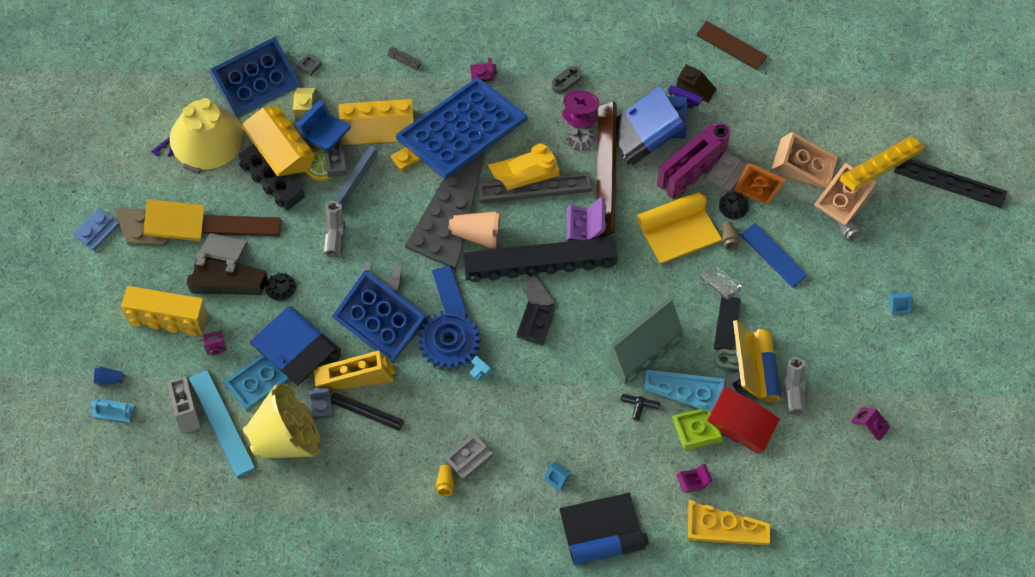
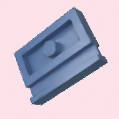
[73,208,120,251]

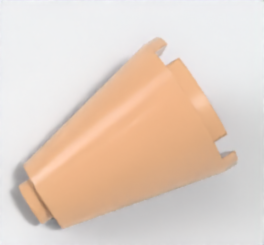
[448,211,501,249]

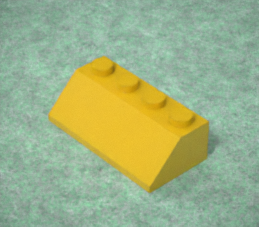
[339,99,414,146]
[241,106,315,176]

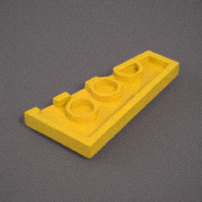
[687,500,770,546]

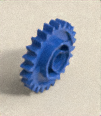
[418,310,481,371]

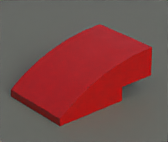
[707,387,780,453]

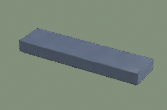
[333,145,377,208]

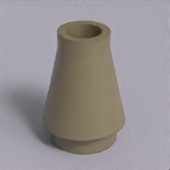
[722,222,741,251]

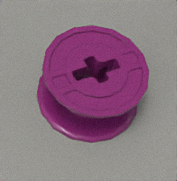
[562,90,600,128]

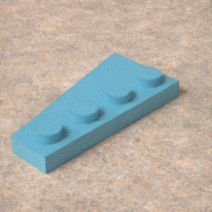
[644,370,724,412]

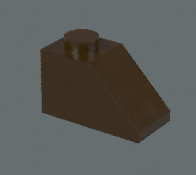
[676,64,717,103]

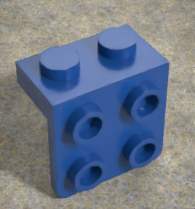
[295,100,351,151]

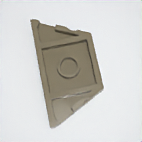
[114,208,170,246]

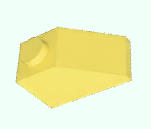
[293,88,315,120]

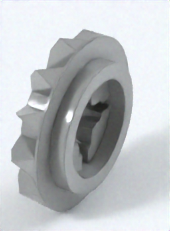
[565,126,595,151]

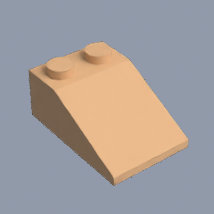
[771,132,838,188]
[814,163,877,226]

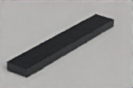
[894,159,1007,208]

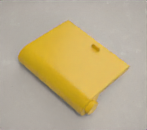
[636,192,722,265]

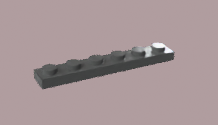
[478,172,592,203]

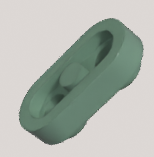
[714,349,739,372]

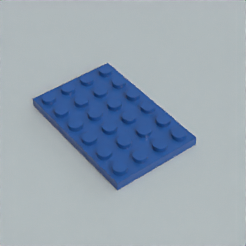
[396,77,528,179]

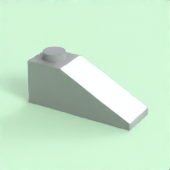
[167,376,201,434]

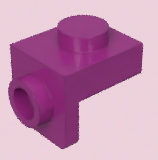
[676,464,712,493]

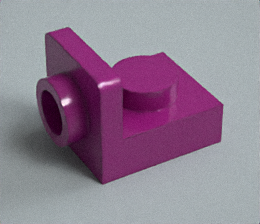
[470,58,497,82]

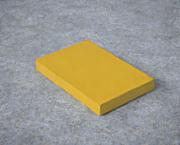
[143,199,204,241]

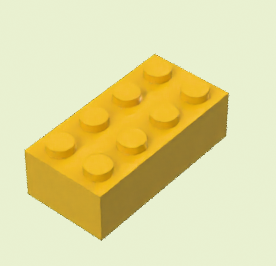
[121,286,208,336]

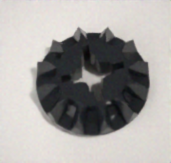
[719,191,749,219]
[265,272,296,301]

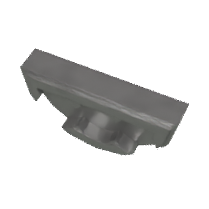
[526,274,555,307]

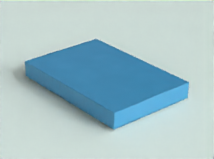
[223,355,291,412]

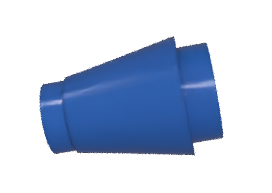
[94,366,123,386]

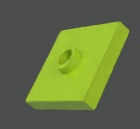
[672,409,723,451]

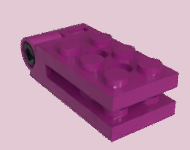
[657,123,731,199]

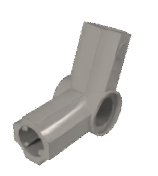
[324,201,345,257]
[783,357,806,414]

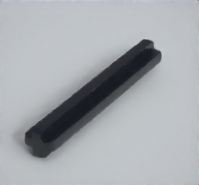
[330,392,404,430]

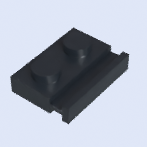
[516,301,555,345]

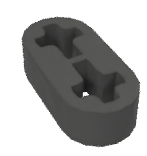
[552,66,582,94]

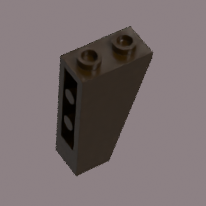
[187,257,268,295]

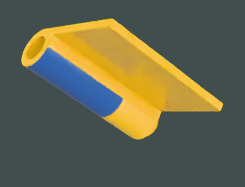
[733,320,781,402]

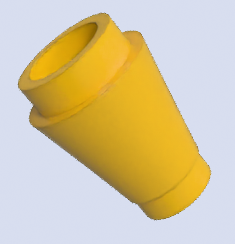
[435,465,455,496]

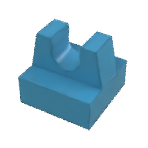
[890,292,912,314]
[544,462,571,491]

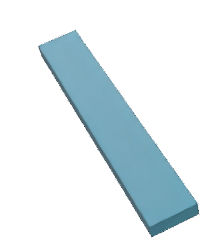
[189,370,255,478]

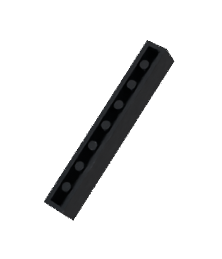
[463,237,618,282]

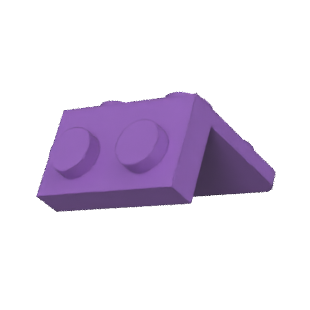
[566,197,606,241]

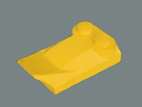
[488,144,560,190]

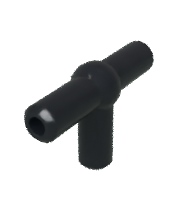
[621,394,660,421]

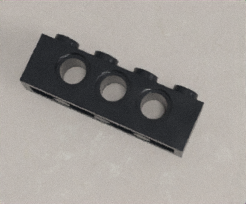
[238,143,305,211]

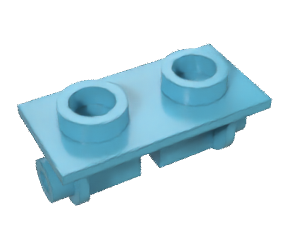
[91,398,135,423]

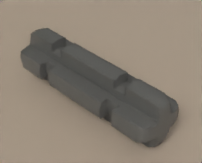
[388,47,421,70]

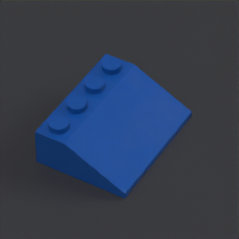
[209,37,301,117]
[332,270,431,363]

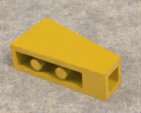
[314,350,396,391]

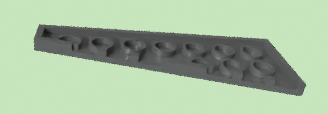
[405,151,486,269]

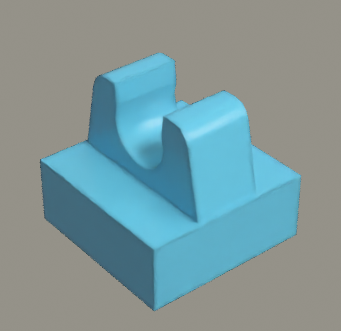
[469,356,494,380]

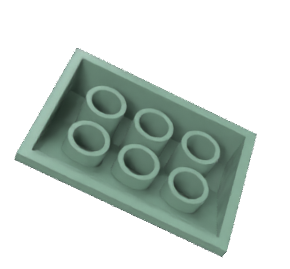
[609,297,683,384]

